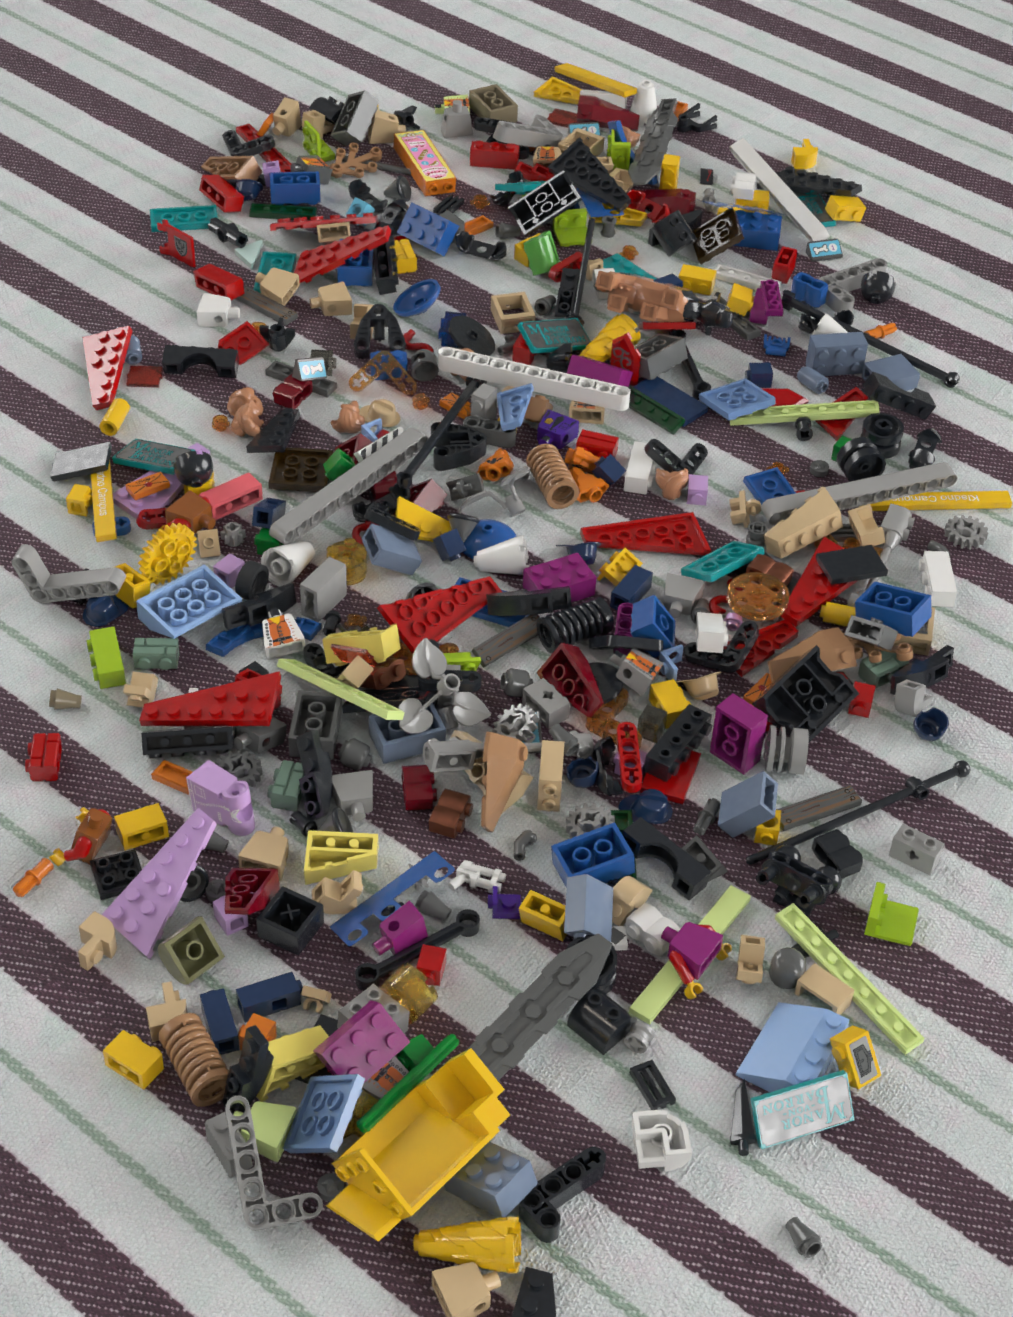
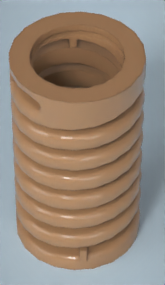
[526,444,579,509]
[159,1013,229,1107]

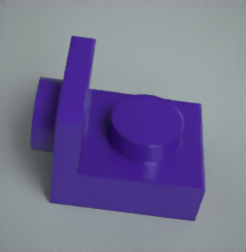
[488,886,521,919]

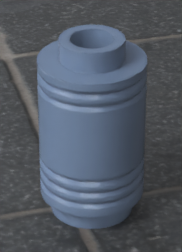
[125,335,142,365]
[797,366,829,394]

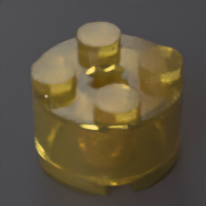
[326,538,367,585]
[380,964,438,1024]

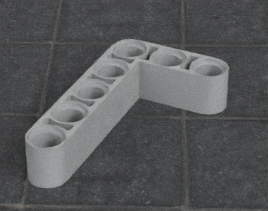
[493,115,563,148]
[819,258,887,312]
[11,544,126,603]
[225,1096,323,1231]

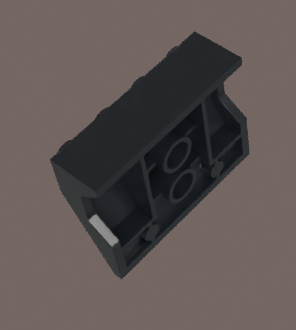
[508,170,582,237]
[752,645,859,743]

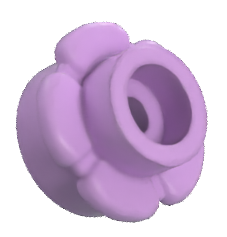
[723,613,743,631]

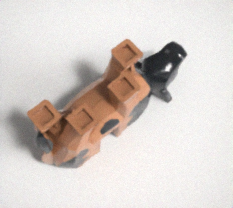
[593,271,734,336]

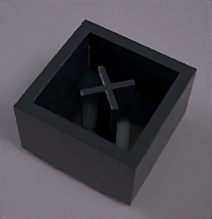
[256,886,324,956]

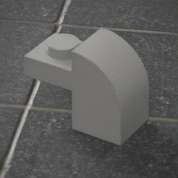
[894,680,933,717]

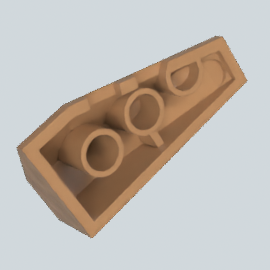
[201,156,263,181]
[768,627,857,682]
[481,732,528,832]

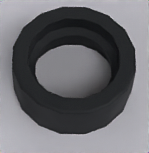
[235,560,269,600]

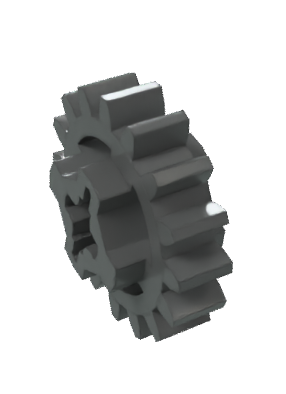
[215,750,263,787]

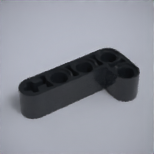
[519,1147,606,1243]

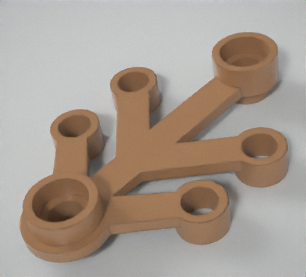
[329,142,382,178]
[843,633,913,663]

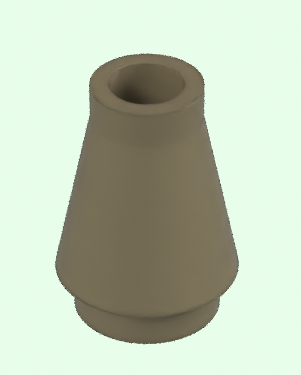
[49,688,82,710]

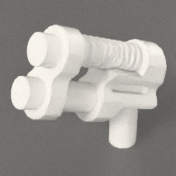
[448,860,506,893]

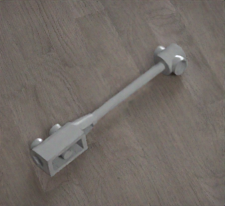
[847,504,915,607]
[423,730,594,772]

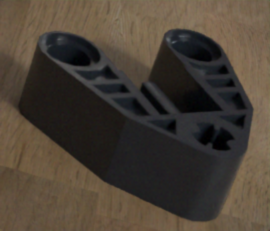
[353,304,406,359]
[431,422,487,471]

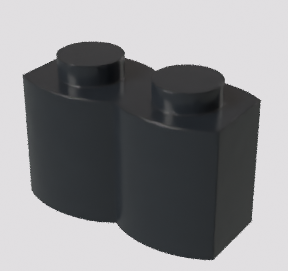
[812,829,863,879]

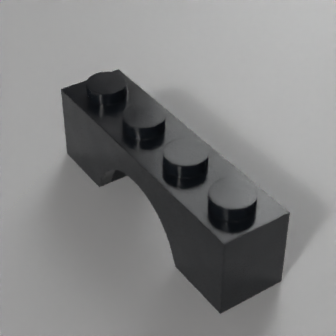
[162,345,239,378]
[862,371,936,420]
[622,817,711,901]

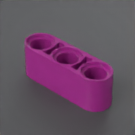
[749,288,769,325]
[613,603,633,656]

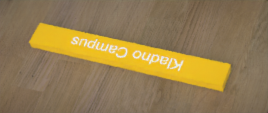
[91,461,117,542]
[859,491,1012,511]

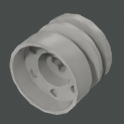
[763,725,809,775]

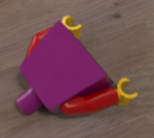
[661,922,732,1000]

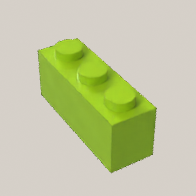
[86,627,126,689]

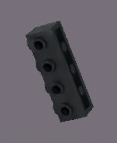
[371,229,399,295]
[644,704,713,782]
[141,726,233,758]

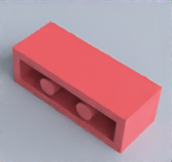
[199,472,263,520]

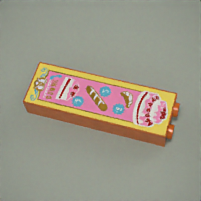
[393,130,456,196]

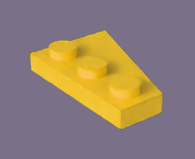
[534,76,582,105]
[589,203,647,227]
[396,496,452,542]

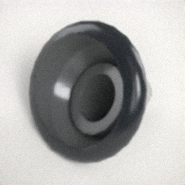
[383,175,411,202]
[447,513,480,543]
[317,807,353,833]
[180,865,209,902]

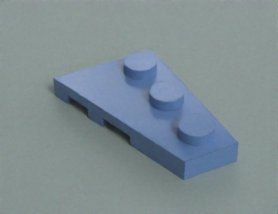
[497,383,534,431]

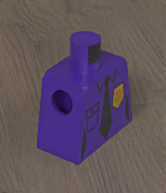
[537,409,579,449]

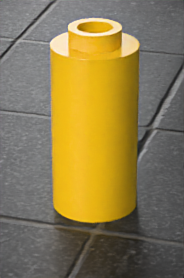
[99,398,130,436]
[820,602,856,626]

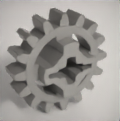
[944,515,988,550]
[492,703,539,742]
[566,803,615,839]

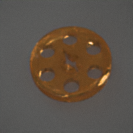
[727,572,789,621]

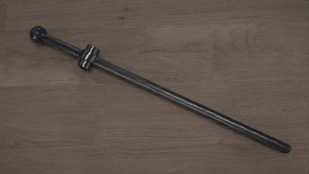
[564,218,595,355]
[746,760,971,865]

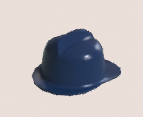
[229,179,264,201]
[556,542,601,565]
[82,595,129,627]
[618,789,673,824]

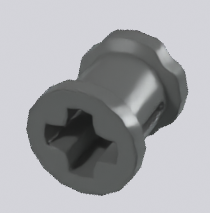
[601,216,617,238]

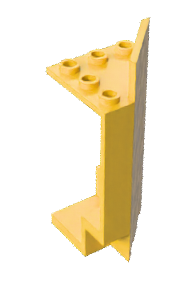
[326,1048,510,1242]

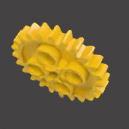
[138,523,197,585]

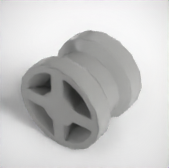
[624,1021,654,1054]

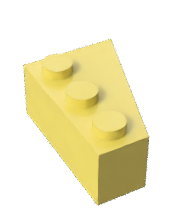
[322,624,401,666]
[304,830,379,885]
[257,1025,329,1102]

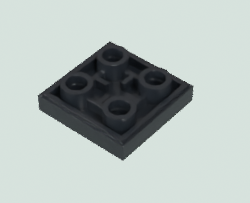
[90,849,142,900]

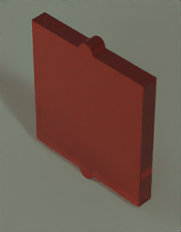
[547,108,577,128]
[126,366,163,388]
[331,644,377,667]

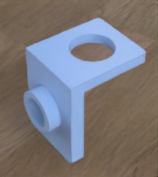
[361,418,382,442]
[659,644,683,681]

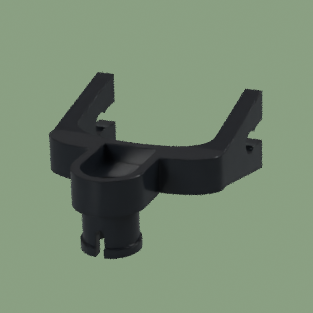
[677,103,717,133]

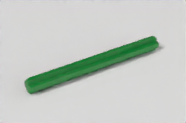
[356,1034,459,1133]

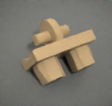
[729,490,761,528]

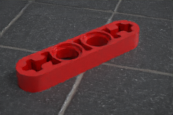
[616,722,642,793]

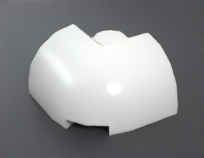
[632,1110,692,1172]

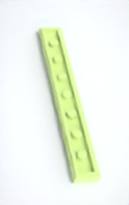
[730,400,880,426]
[277,658,405,720]
[629,885,751,1025]
[775,903,924,1055]

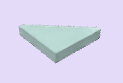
[235,240,263,269]

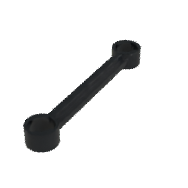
[669,329,711,401]
[355,909,480,991]

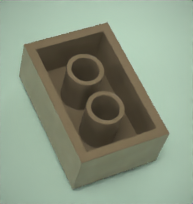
[469,84,518,123]

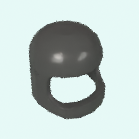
[411,349,439,382]
[769,947,806,989]

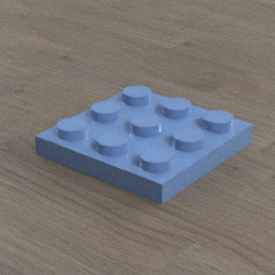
[699,378,776,420]
[283,1074,365,1153]

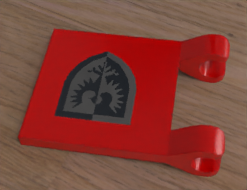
[157,219,196,268]

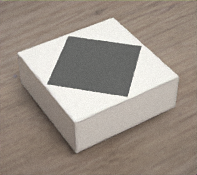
[611,926,628,951]

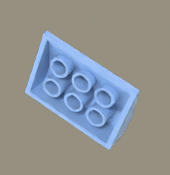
[136,564,242,639]
[736,1002,850,1092]

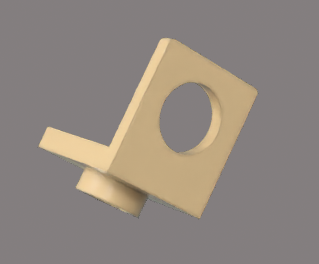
[197,529,221,558]

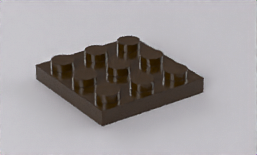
[693,207,745,264]
[268,447,333,492]

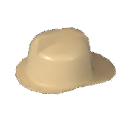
[359,399,400,427]
[675,672,721,700]

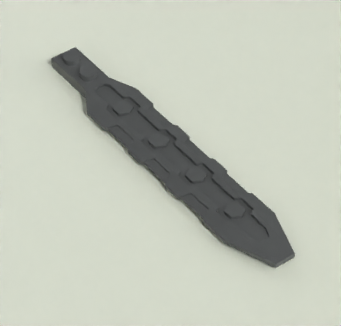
[628,98,678,186]
[467,933,612,1081]

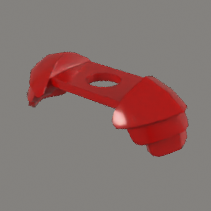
[627,189,670,224]

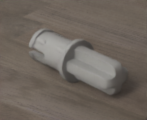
[703,188,716,212]

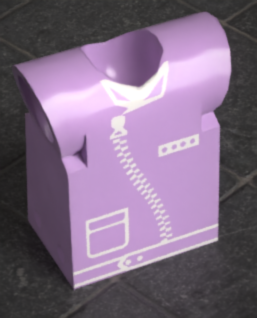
[186,760,255,836]

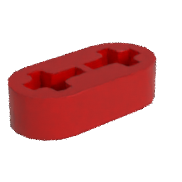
[136,508,167,530]

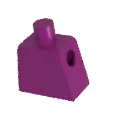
[372,900,428,956]

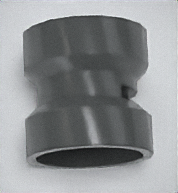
[746,521,768,547]

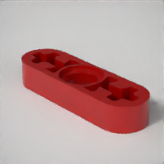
[548,252,583,283]

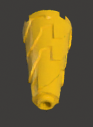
[579,313,641,362]
[413,1216,521,1274]

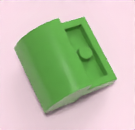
[523,230,560,276]

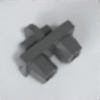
[446,473,484,501]

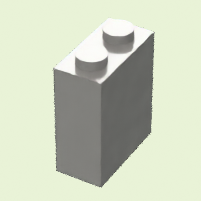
[300,557,347,622]

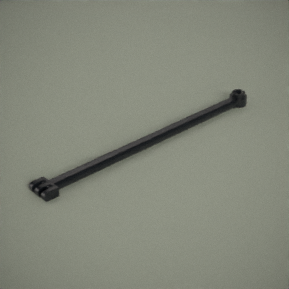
[782,290,960,388]
[397,377,487,489]

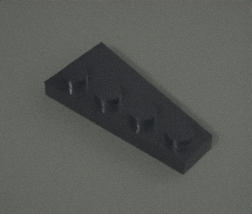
[246,408,300,453]

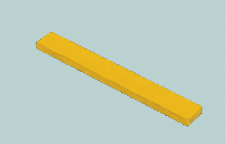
[555,63,637,97]

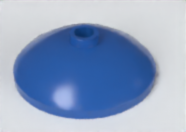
[393,279,441,317]
[463,519,517,559]

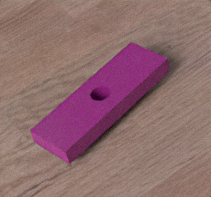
[760,279,784,317]

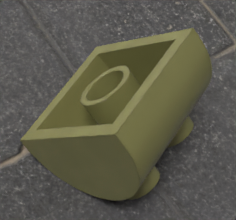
[158,916,225,985]

